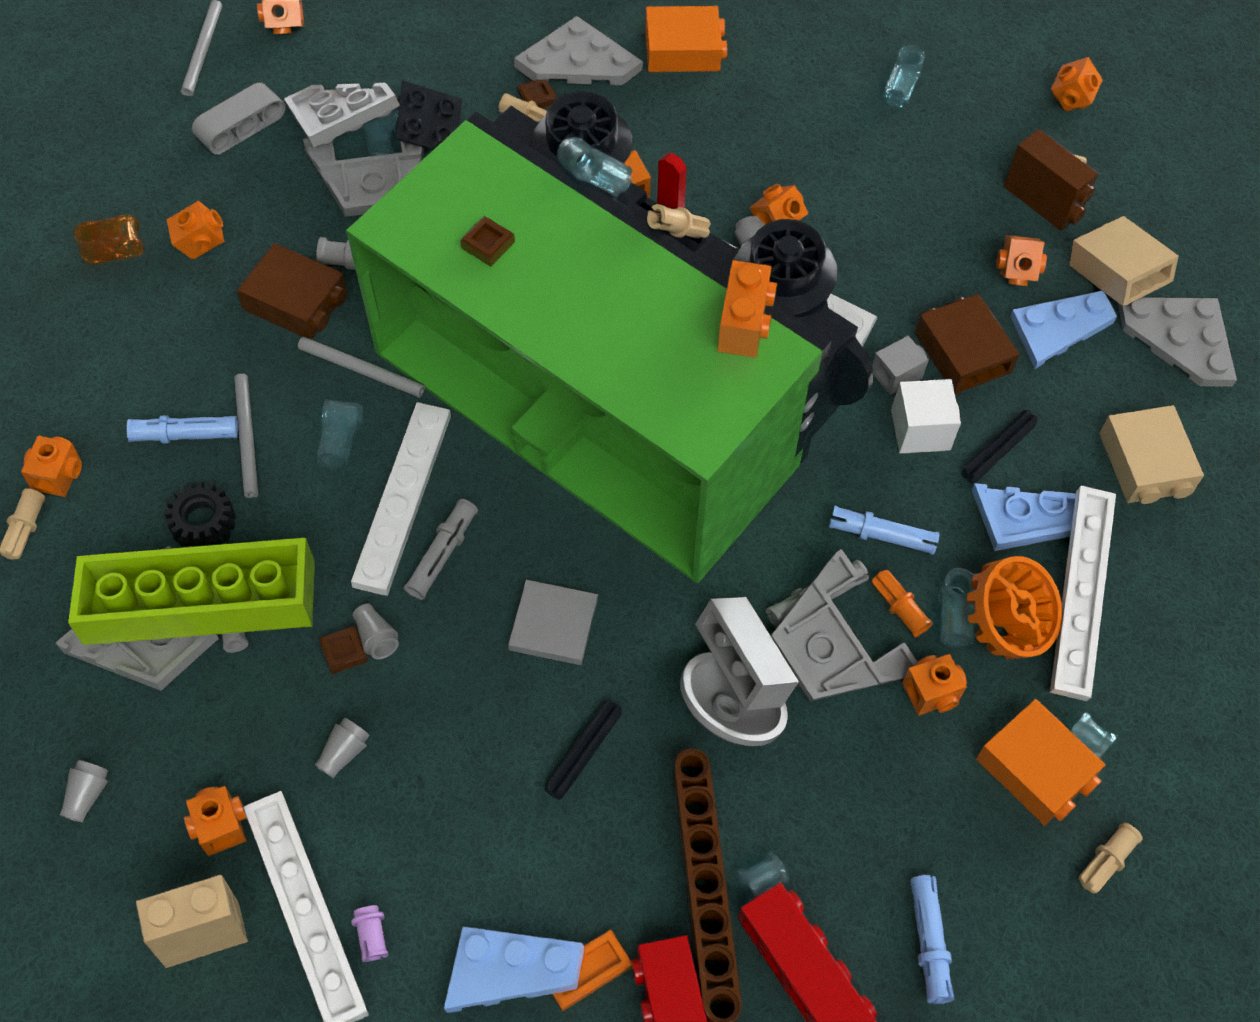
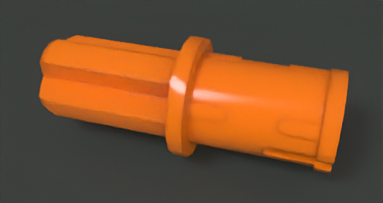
[871,570,933,637]

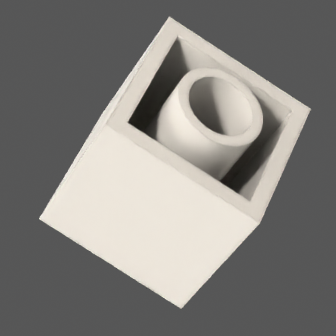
[891,379,961,453]

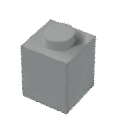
[872,336,929,395]

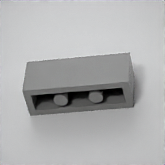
[695,597,799,711]

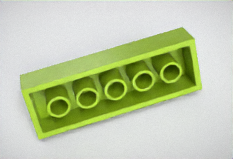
[68,538,315,645]

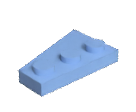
[1010,291,1117,369]
[971,483,1076,551]
[444,927,585,1013]

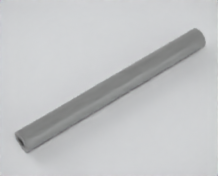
[181,0,222,96]
[298,336,425,398]
[234,374,259,498]

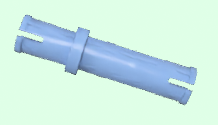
[127,415,238,444]
[828,505,939,555]
[910,875,954,1004]

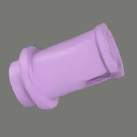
[351,905,389,962]

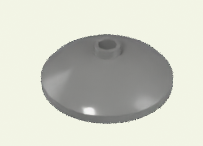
[680,652,788,746]

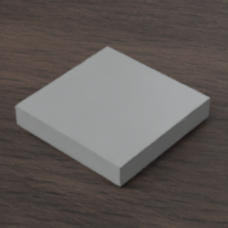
[508,580,598,665]

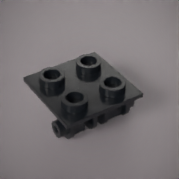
[395,81,462,150]

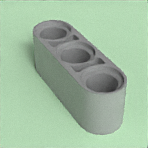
[192,83,285,155]

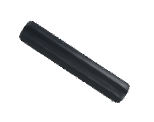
[961,410,1038,483]
[545,700,622,800]

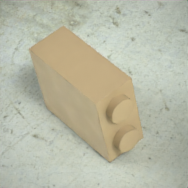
[1070,216,1179,307]
[1099,405,1204,504]
[136,874,248,968]

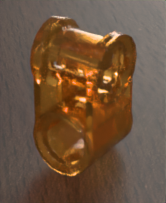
[74,215,144,264]

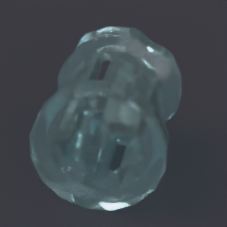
[1071,712,1118,758]
[736,851,789,901]

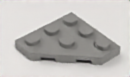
[514,16,643,85]
[284,83,400,148]
[1118,298,1237,386]

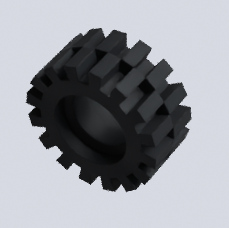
[164,481,236,548]

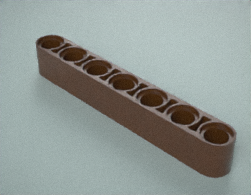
[672,748,742,1022]

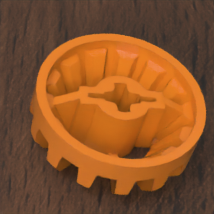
[966,556,1062,660]

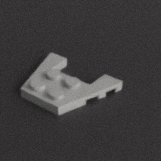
[303,139,425,217]
[56,546,219,691]
[770,549,917,702]

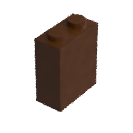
[1004,129,1099,231]
[237,243,347,340]
[915,294,1020,394]

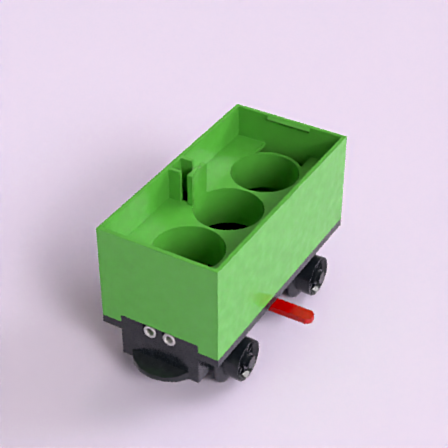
[346,91,873,584]

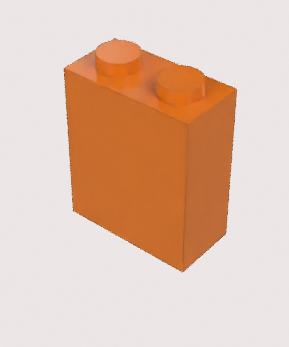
[645,6,727,72]
[976,699,1106,826]

